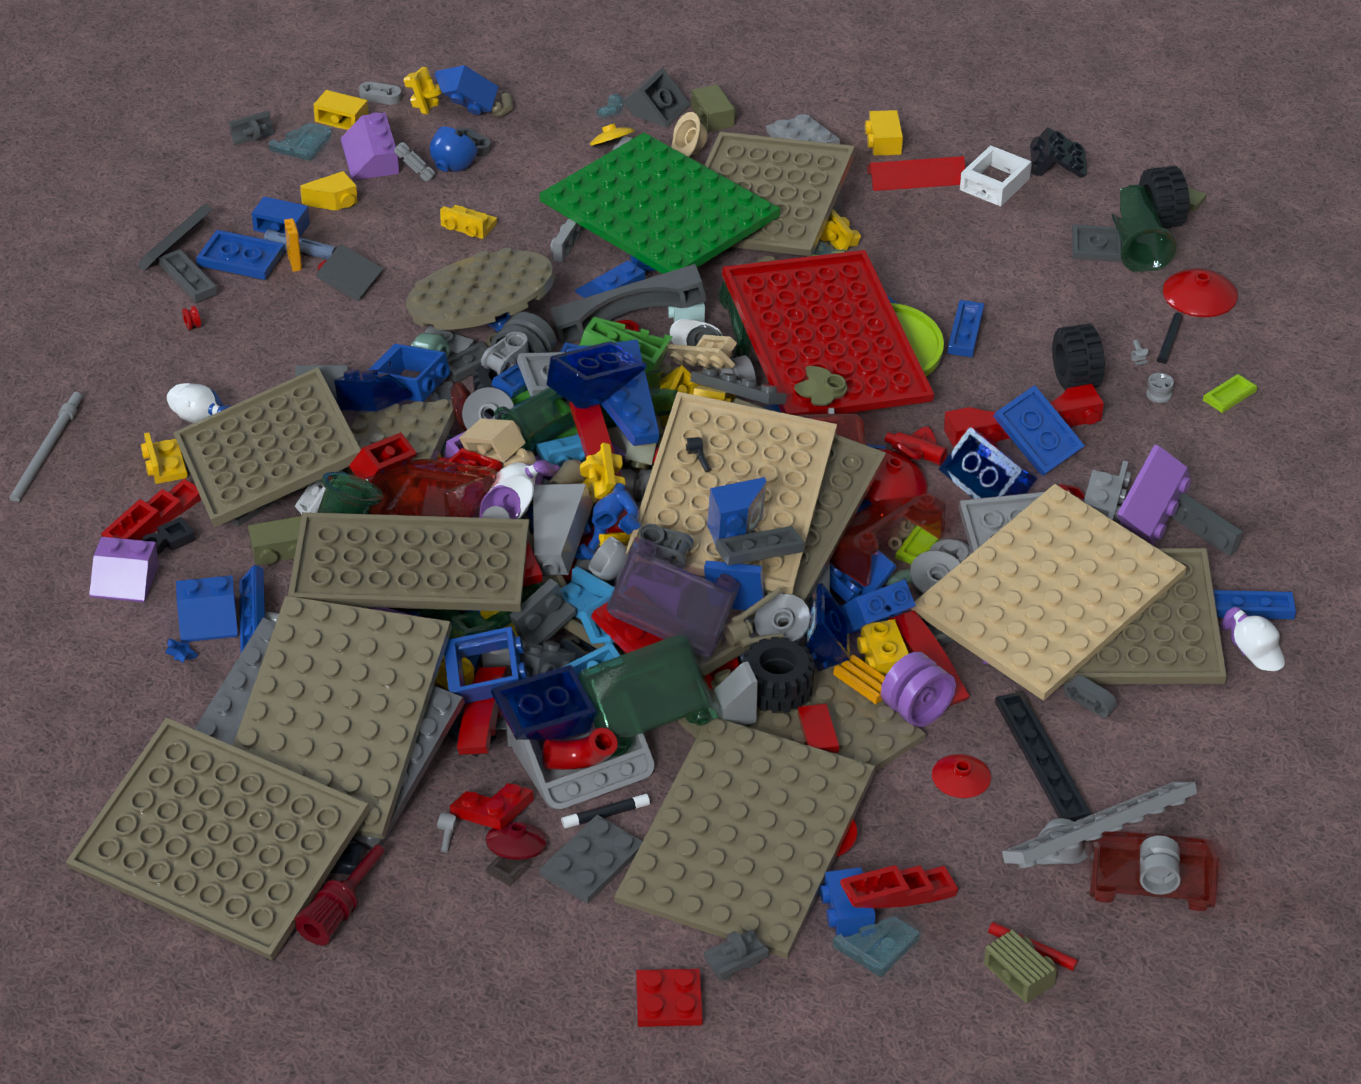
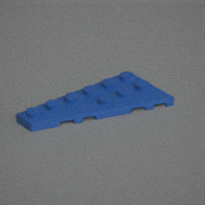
[565,340,659,446]

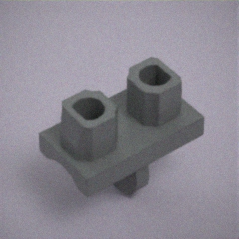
[228,111,274,145]
[704,929,769,981]

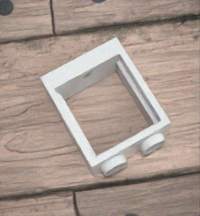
[960,145,1032,206]

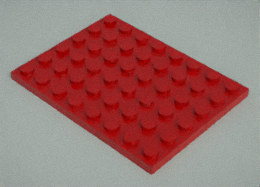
[722,250,934,418]

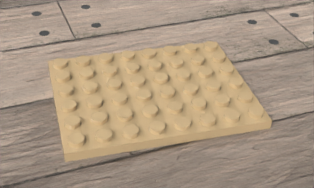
[626,392,837,594]
[911,484,1186,701]

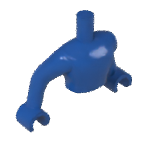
[575,483,641,560]

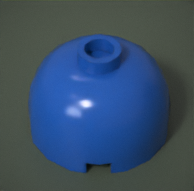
[430,126,478,172]

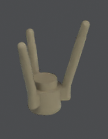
[723,588,785,648]

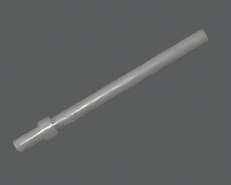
[9,392,83,502]

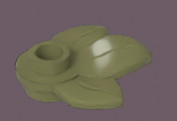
[794,366,847,406]

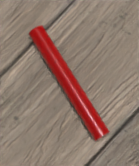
[988,922,1079,971]

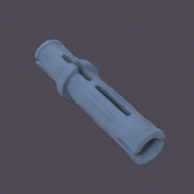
[264,229,337,260]

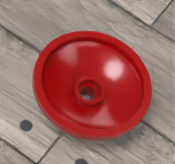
[1163,268,1238,317]
[865,449,928,510]

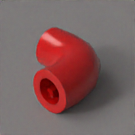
[542,728,618,770]

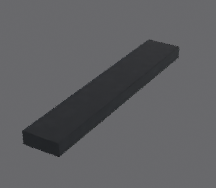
[995,691,1092,822]

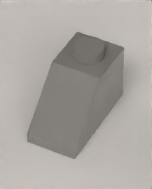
[710,662,758,726]

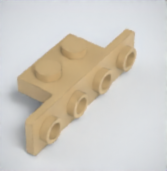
[667,335,737,369]

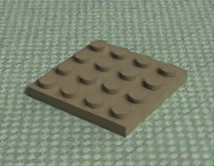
[341,399,460,475]

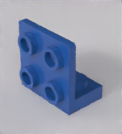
[830,534,896,602]

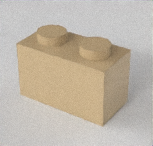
[459,419,526,462]

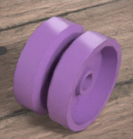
[881,652,956,727]

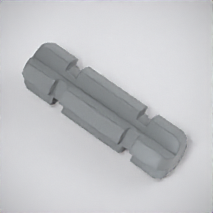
[394,142,435,181]

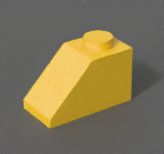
[300,171,358,210]

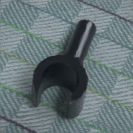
[686,437,711,473]

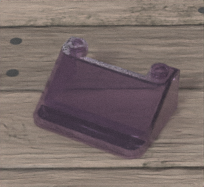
[607,537,740,656]

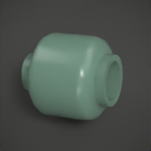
[411,333,450,358]

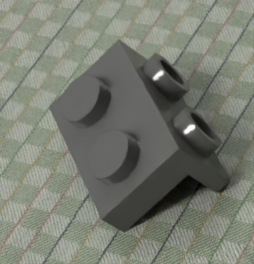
[519,641,575,686]

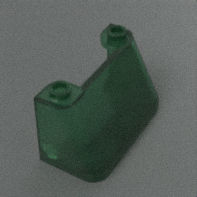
[578,635,718,757]

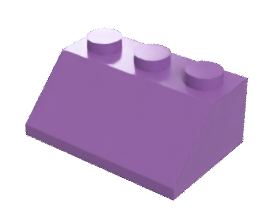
[341,113,399,180]
[1117,445,1191,545]

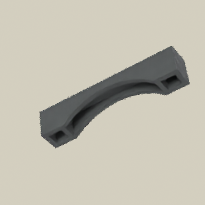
[550,264,707,344]

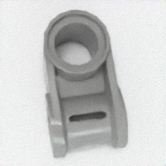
[481,332,529,375]

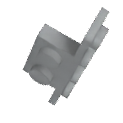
[1084,460,1131,522]

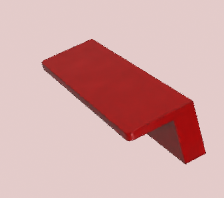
[867,156,965,191]

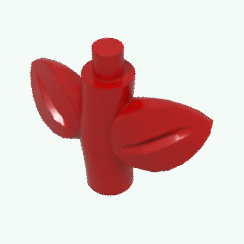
[884,426,948,466]

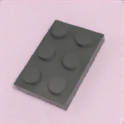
[540,815,643,904]

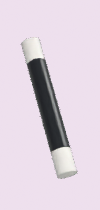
[561,794,650,829]

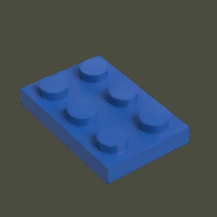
[196,230,285,280]
[993,385,1085,476]

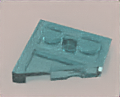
[269,123,331,161]
[833,916,920,977]

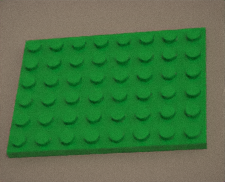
[539,132,780,274]

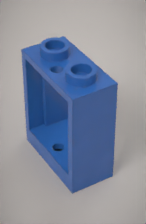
[366,344,451,402]
[832,580,916,637]
[444,627,528,704]

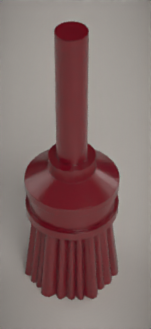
[294,844,385,946]

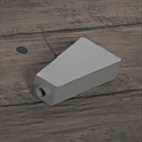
[533,484,593,575]

